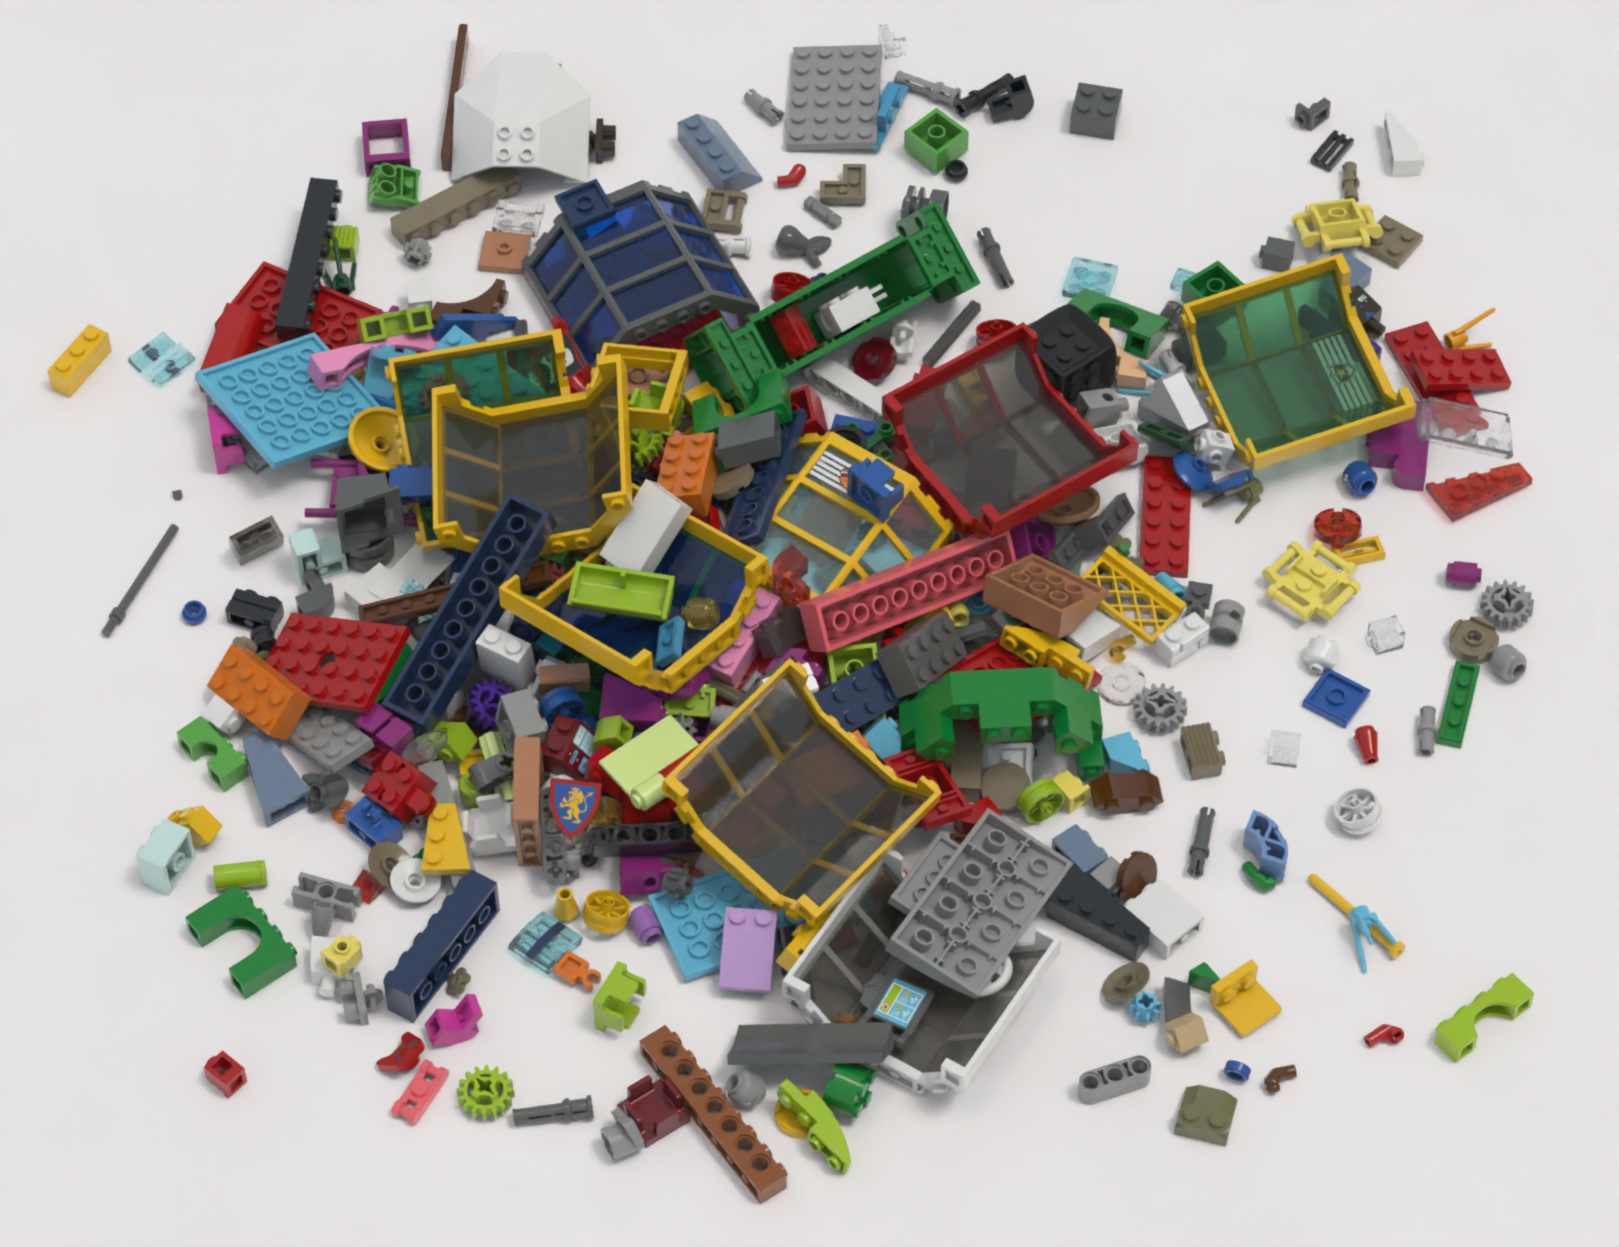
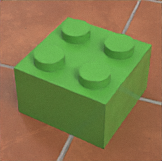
[904,108,969,173]

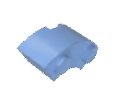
[1243,810,1288,882]

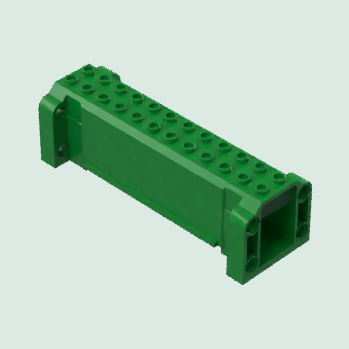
[683,200,981,414]

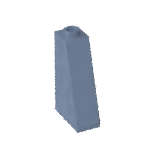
[242,730,311,827]

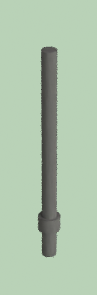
[101,524,179,637]

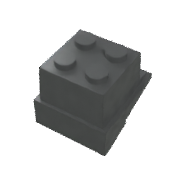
[335,473,405,553]

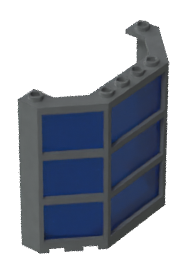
[521,180,760,368]

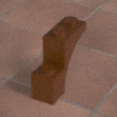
[431,279,509,325]

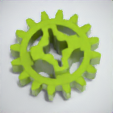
[617,428,665,469]
[457,1065,515,1121]

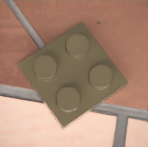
[1359,215,1424,269]

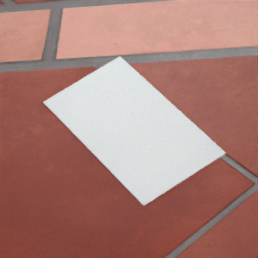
[368,543,455,600]

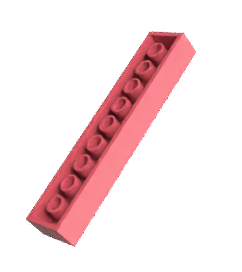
[799,530,1017,653]

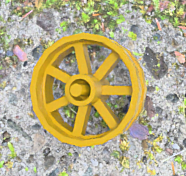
[582,890,631,934]

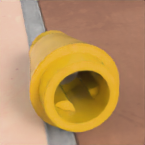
[553,888,579,922]

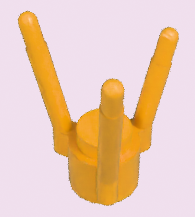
[1443,308,1496,349]

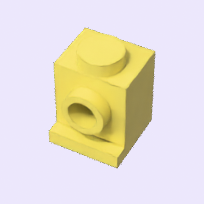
[1053,770,1090,814]
[320,934,363,979]

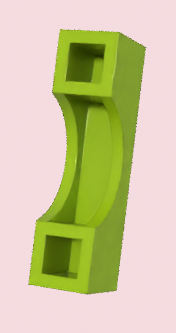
[1434,972,1534,1063]

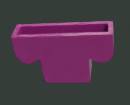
[1365,401,1432,491]

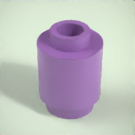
[628,906,662,945]

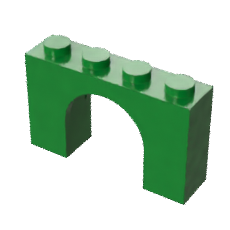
[1066,288,1169,359]
[692,369,792,435]
[185,884,297,999]

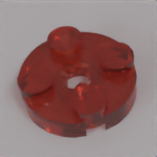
[1314,508,1362,549]

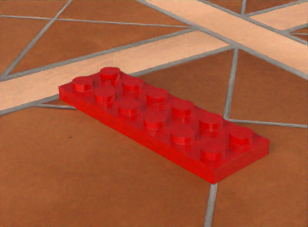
[1384,321,1489,442]
[1140,455,1191,578]

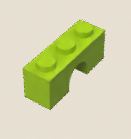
[356,305,433,343]

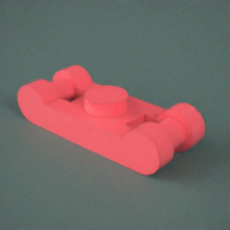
[391,1059,449,1125]

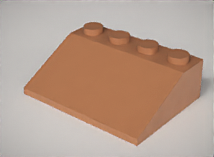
[983,553,1109,639]

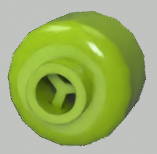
[458,772,492,808]

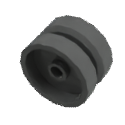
[339,535,395,572]

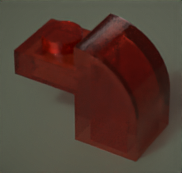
[772,544,810,603]

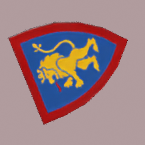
[549,778,602,839]

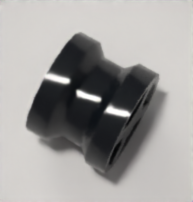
[250,625,277,654]

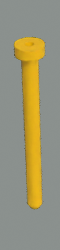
[1308,874,1406,959]

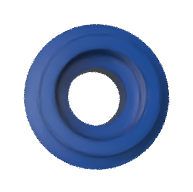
[182,600,207,624]

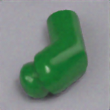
[1241,861,1276,892]

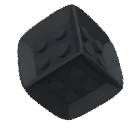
[1014,304,1117,418]

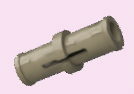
[1341,161,1360,202]

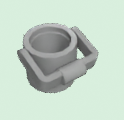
[600,1107,644,1161]

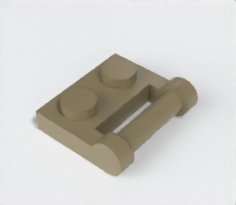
[702,188,748,235]

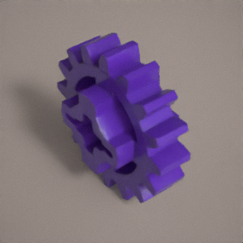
[466,678,513,732]

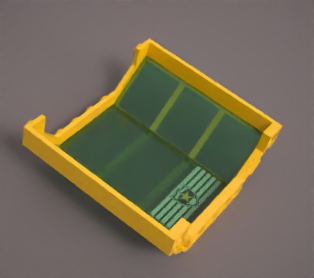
[1180,253,1417,471]
[384,328,583,552]

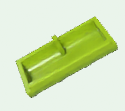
[567,561,675,622]

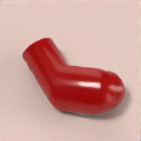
[777,164,806,188]
[1363,1024,1404,1047]

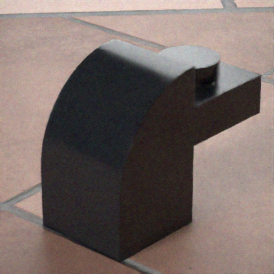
[987,75,1034,122]

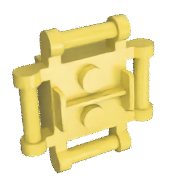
[1291,198,1384,253]
[1262,540,1361,622]

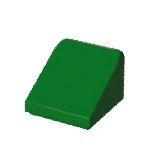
[1188,962,1220,993]

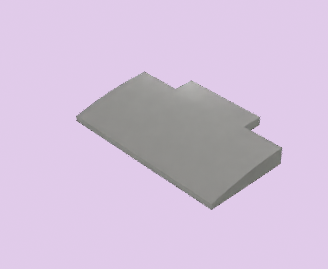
[885,808,1074,999]

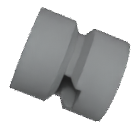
[1208,599,1245,646]

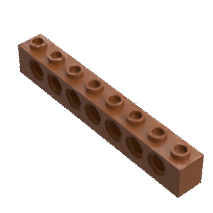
[639,1025,788,1205]

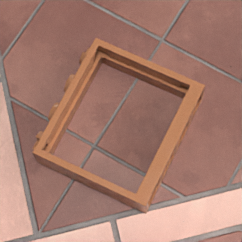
[512,735,545,866]

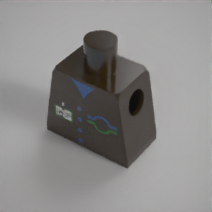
[1327,285,1386,338]

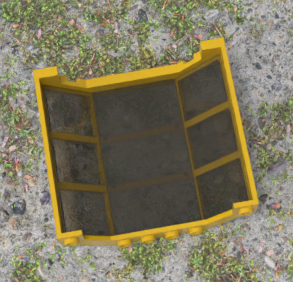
[432,353,633,557]
[662,658,942,927]

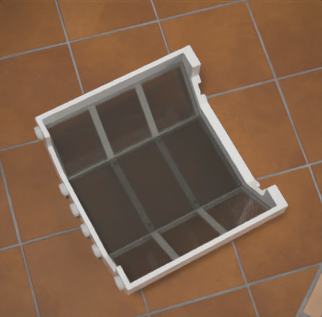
[782,849,1061,1094]

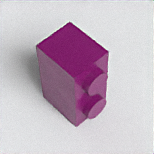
[355,703,415,756]

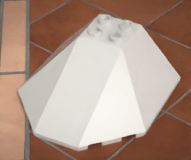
[451,52,590,184]

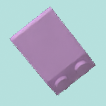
[719,907,778,993]

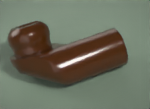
[1264,1064,1297,1093]

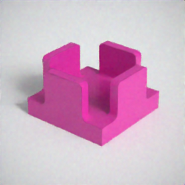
[207,407,245,475]

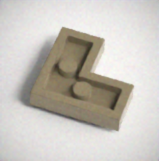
[820,164,866,204]

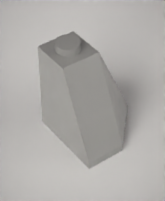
[1137,368,1209,441]

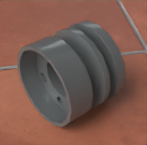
[901,185,949,219]

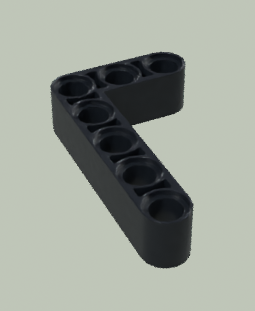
[587,775,713,858]

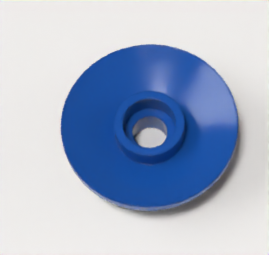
[1173,451,1213,492]

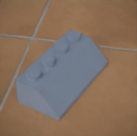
[677,114,763,191]

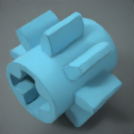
[1129,991,1162,1025]

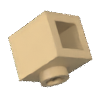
[1164,1012,1209,1053]

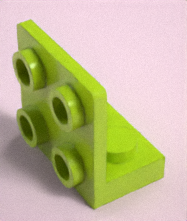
[664,684,716,720]

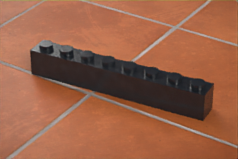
[275,177,343,340]

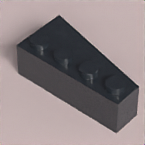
[1046,864,1150,962]

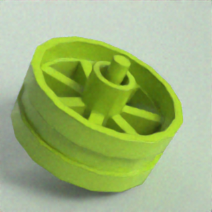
[1016,778,1065,823]

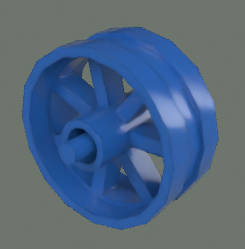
[539,686,587,729]

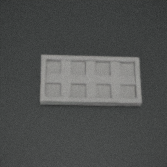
[288,706,375,773]

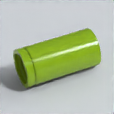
[213,860,267,891]

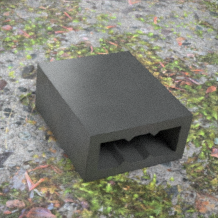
[715,410,782,469]

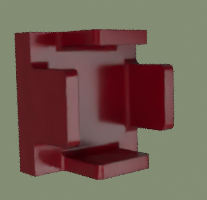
[617,1075,690,1148]

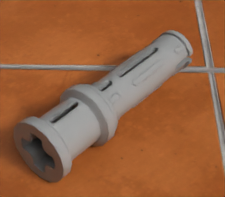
[894,71,962,107]

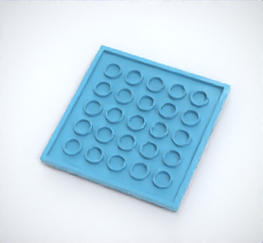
[195,332,380,470]

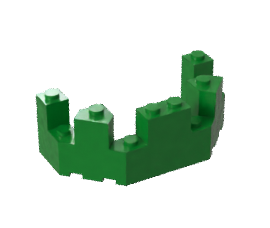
[898,667,1105,782]

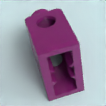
[620,855,677,896]

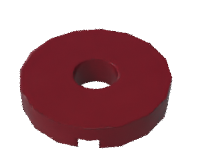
[852,337,897,383]

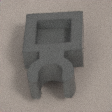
[1185,581,1213,620]

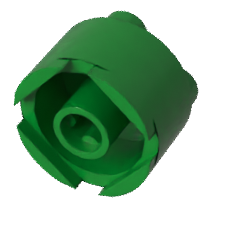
[823,1063,877,1119]

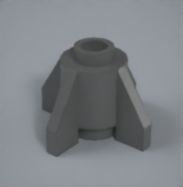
[302,771,349,813]

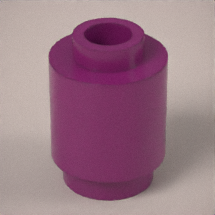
[1446,561,1482,587]

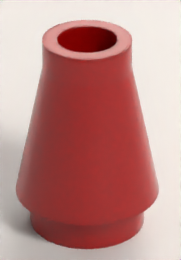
[1353,725,1379,764]

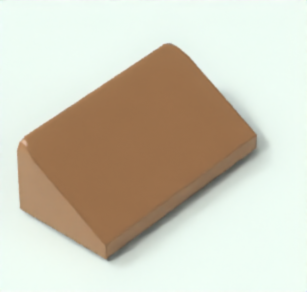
[539,663,590,695]

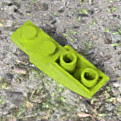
[777,1079,851,1175]

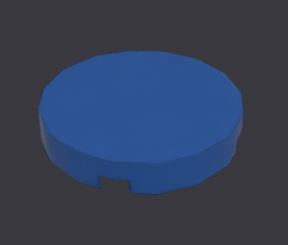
[1206,468,1254,494]

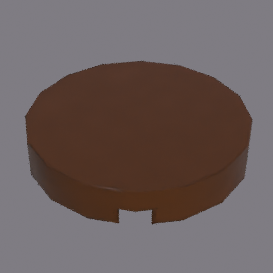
[1116,851,1158,900]

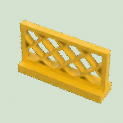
[1081,545,1187,646]

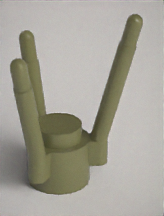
[1202,477,1263,523]

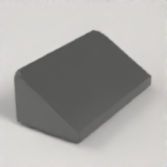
[1163,977,1191,1023]

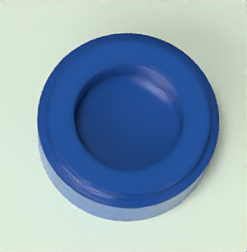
[1223,1060,1251,1082]

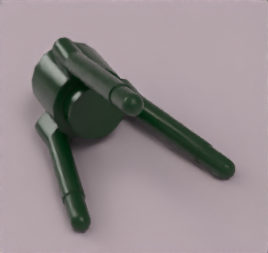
[324,237,357,295]

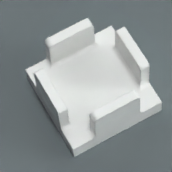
[463,794,516,858]

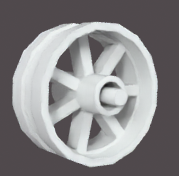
[1334,787,1383,835]

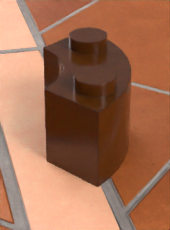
[1088,769,1164,815]

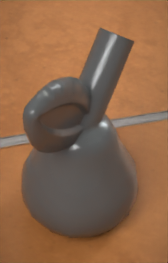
[775,225,832,268]

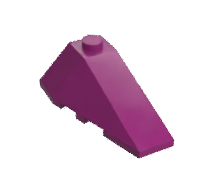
[1009,518,1057,561]

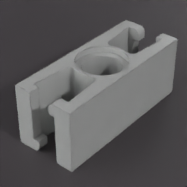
[291,872,362,922]

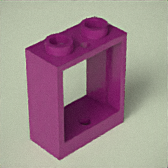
[362,118,411,177]

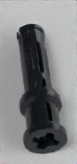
[954,73,1014,118]

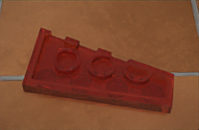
[1425,462,1533,522]

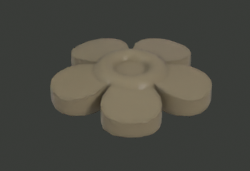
[446,967,471,995]

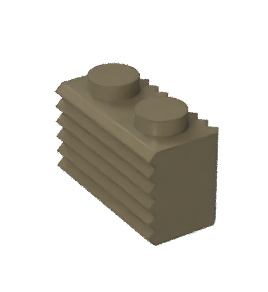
[1180,722,1226,779]

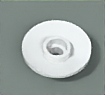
[390,858,441,903]

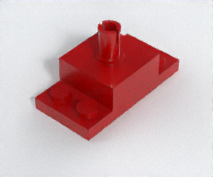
[882,747,972,831]

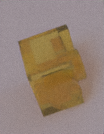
[588,796,622,826]

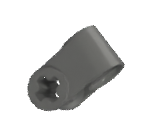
[468,751,514,793]

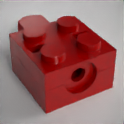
[361,750,438,825]

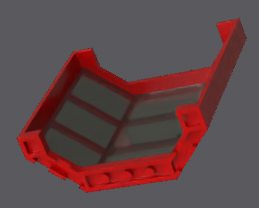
[881,322,1139,538]

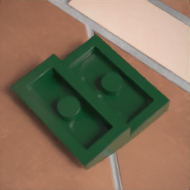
[1137,421,1195,452]

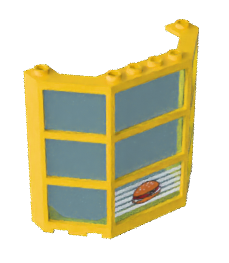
[708,432,954,646]

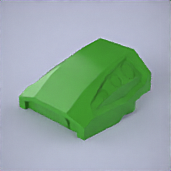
[368,163,421,208]

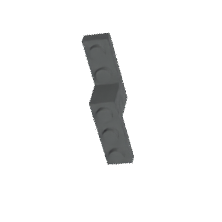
[1047,492,1135,570]

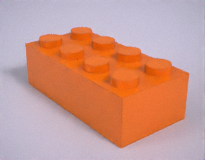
[657,432,720,518]
[207,644,312,741]

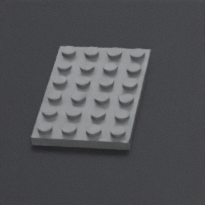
[786,45,882,151]

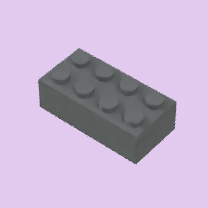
[875,611,967,698]

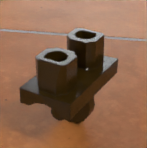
[589,118,616,164]

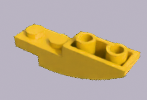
[999,625,1095,690]

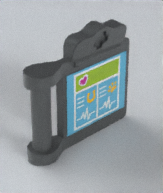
[859,973,934,1052]

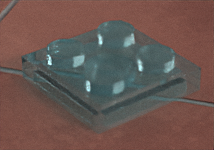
[1062,256,1118,298]

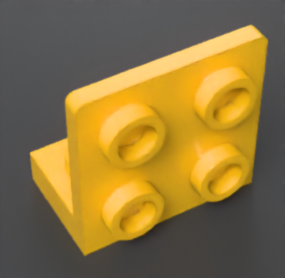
[1209,959,1282,1037]

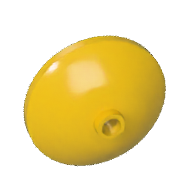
[348,406,419,473]

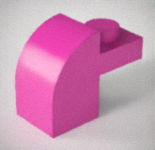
[424,994,483,1046]

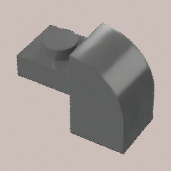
[295,569,335,617]

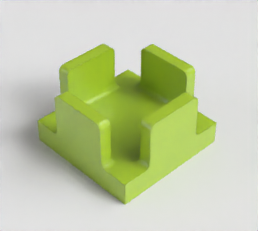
[628,381,686,441]
[593,961,647,1033]

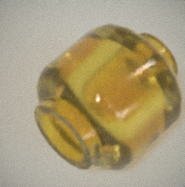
[681,597,720,630]

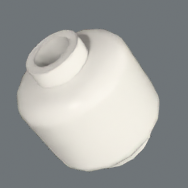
[1304,635,1340,673]

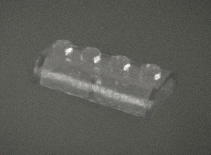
[1416,397,1513,460]

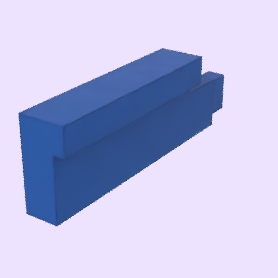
[430,314,518,340]

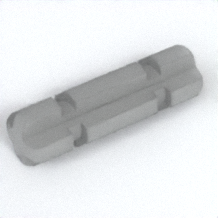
[804,196,842,228]

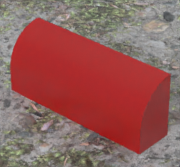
[198,303,266,393]

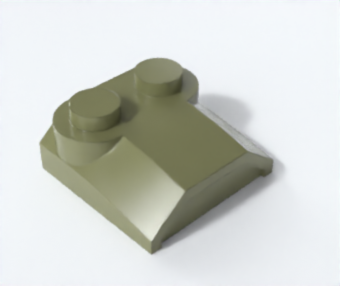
[1174,1085,1238,1146]

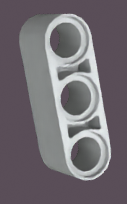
[1078,1055,1152,1105]

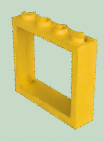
[584,342,689,432]

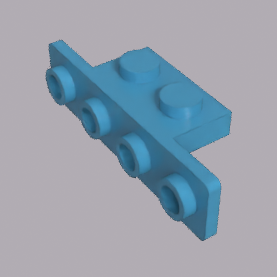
[869,82,909,151]

